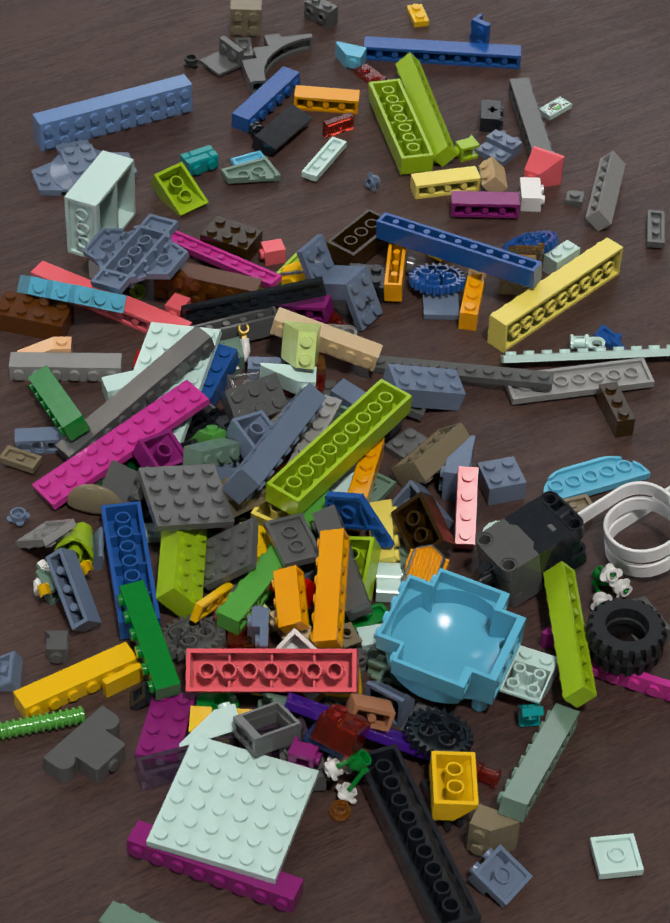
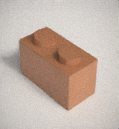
[344,692,396,732]

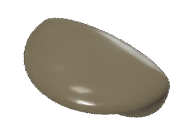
[67,484,122,515]

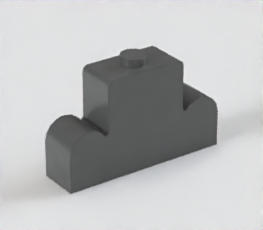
[43,705,126,783]

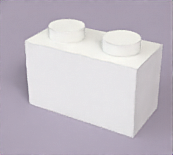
[519,177,545,212]

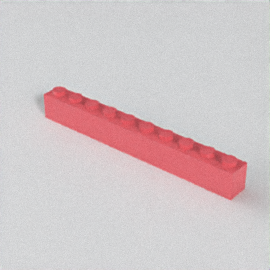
[30,261,192,334]

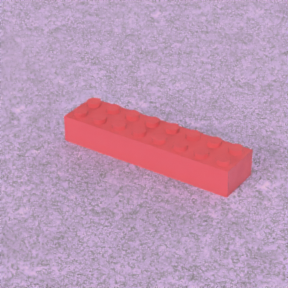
[185,648,359,694]

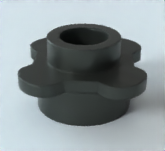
[183,54,200,68]

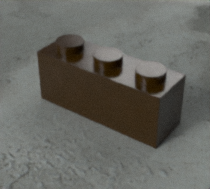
[597,381,635,438]

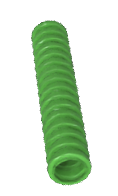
[0,706,85,741]

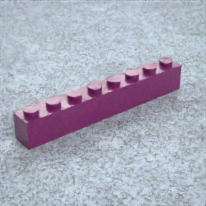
[127,820,304,913]

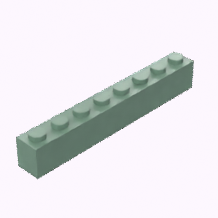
[497,703,580,822]

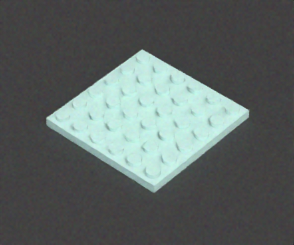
[146,735,319,884]

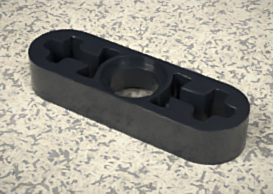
[184,403,220,442]

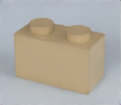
[479,156,508,192]

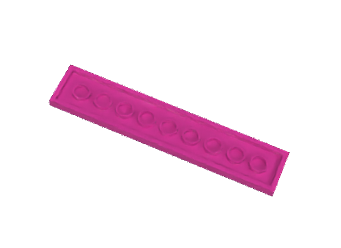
[32,380,210,510]

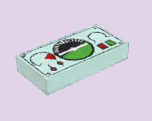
[539,97,572,121]

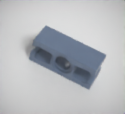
[15,427,64,455]

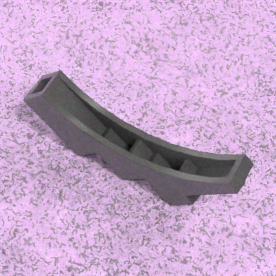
[242,34,313,95]

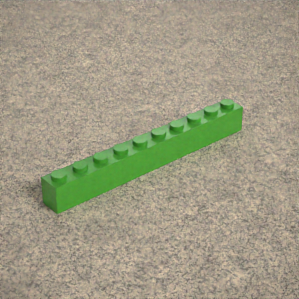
[216,490,329,635]

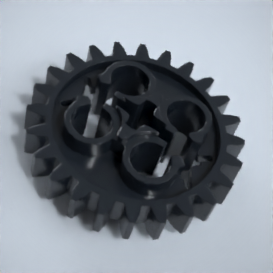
[404,706,474,758]

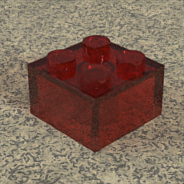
[310,704,372,757]

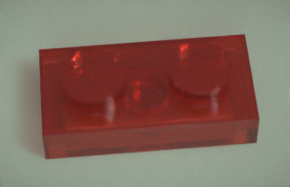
[354,63,387,84]
[322,112,354,138]

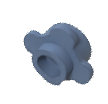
[365,172,381,192]
[7,507,30,526]

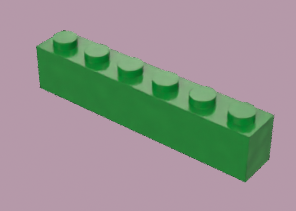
[28,365,91,441]
[117,580,180,701]

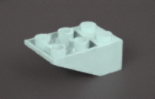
[499,645,558,704]

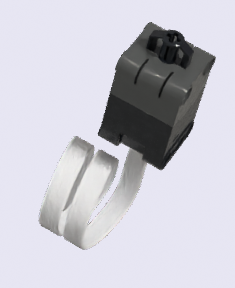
[470,481,670,608]

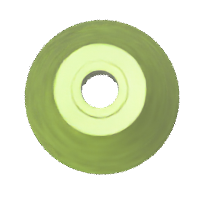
[55,522,94,564]

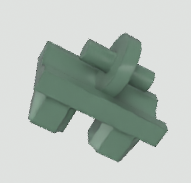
[367,654,403,688]

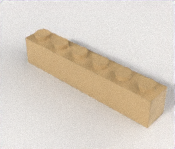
[270,307,383,371]

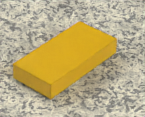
[102,662,143,698]

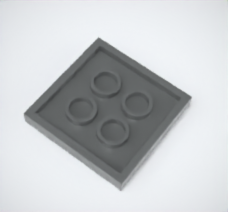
[204,517,259,590]

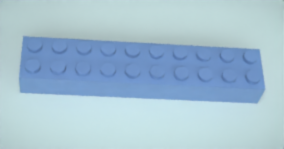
[32,74,193,152]

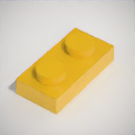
[407,4,429,27]

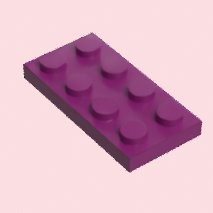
[135,692,196,766]

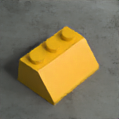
[429,751,479,821]

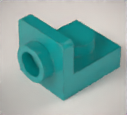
[517,704,544,727]

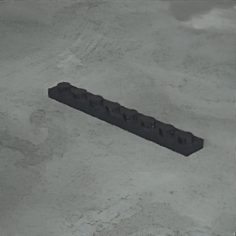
[181,277,327,323]

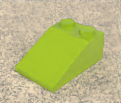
[150,162,209,217]

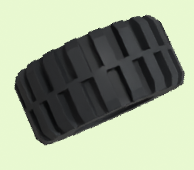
[586,597,667,677]

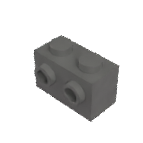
[304,0,338,28]

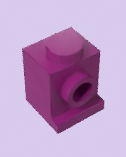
[288,736,323,769]

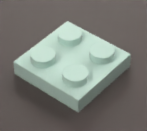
[589,833,644,879]

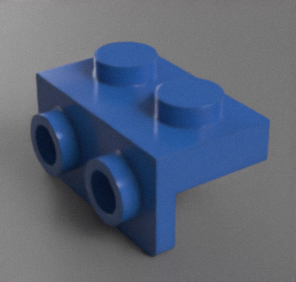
[469,14,491,44]

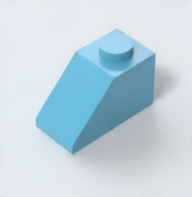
[335,41,367,71]

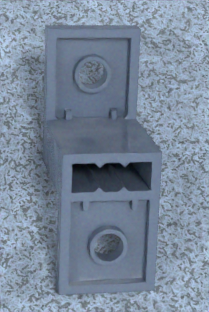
[296,234,383,331]

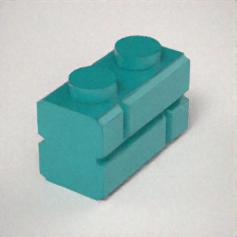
[180,145,219,176]

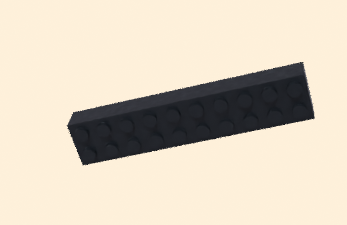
[355,744,481,923]

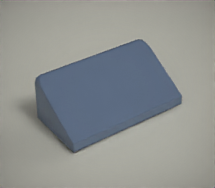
[92,527,104,570]
[0,651,23,692]

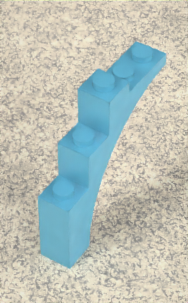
[17,275,127,313]

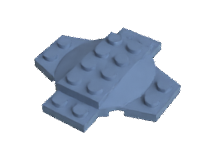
[31,139,138,196]
[82,214,190,294]

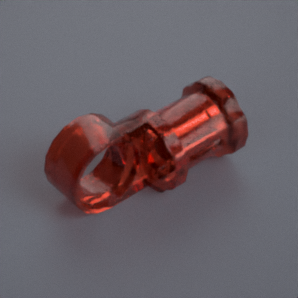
[476,760,502,788]

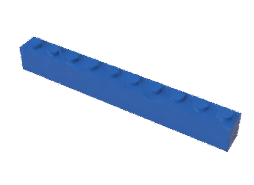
[364,36,521,69]
[376,212,542,289]

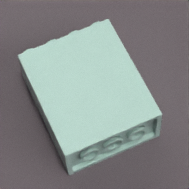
[64,151,136,258]

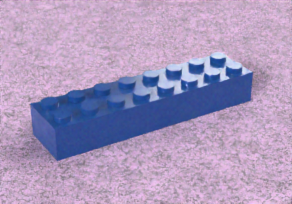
[101,501,161,639]

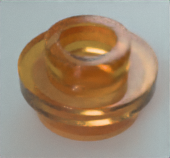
[329,800,351,821]

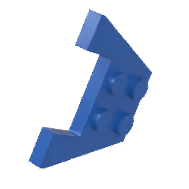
[325,491,395,549]

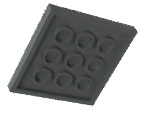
[137,464,235,532]

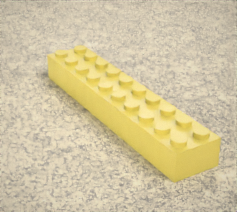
[487,237,623,353]

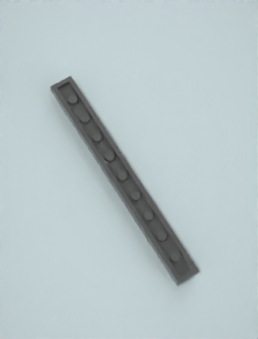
[369,355,554,390]

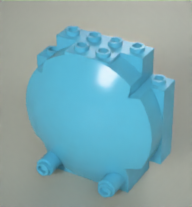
[374,568,526,712]

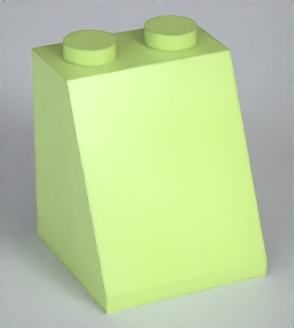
[281,321,321,369]

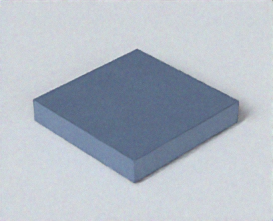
[422,292,460,320]

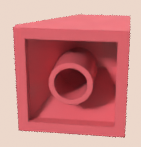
[523,146,565,187]

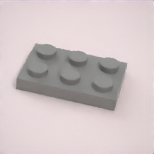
[15,519,77,549]

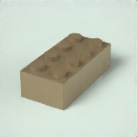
[391,422,470,488]

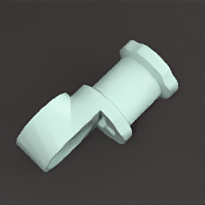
[569,334,605,351]

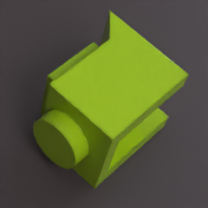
[455,135,479,162]

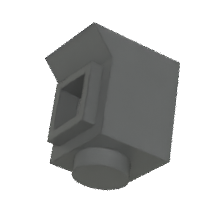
[44,631,69,664]

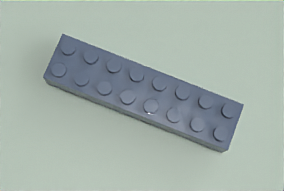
[222,382,326,504]

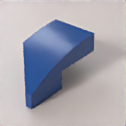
[593,324,626,350]

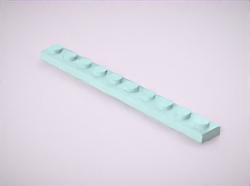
[500,344,670,363]

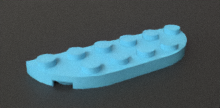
[543,456,650,499]

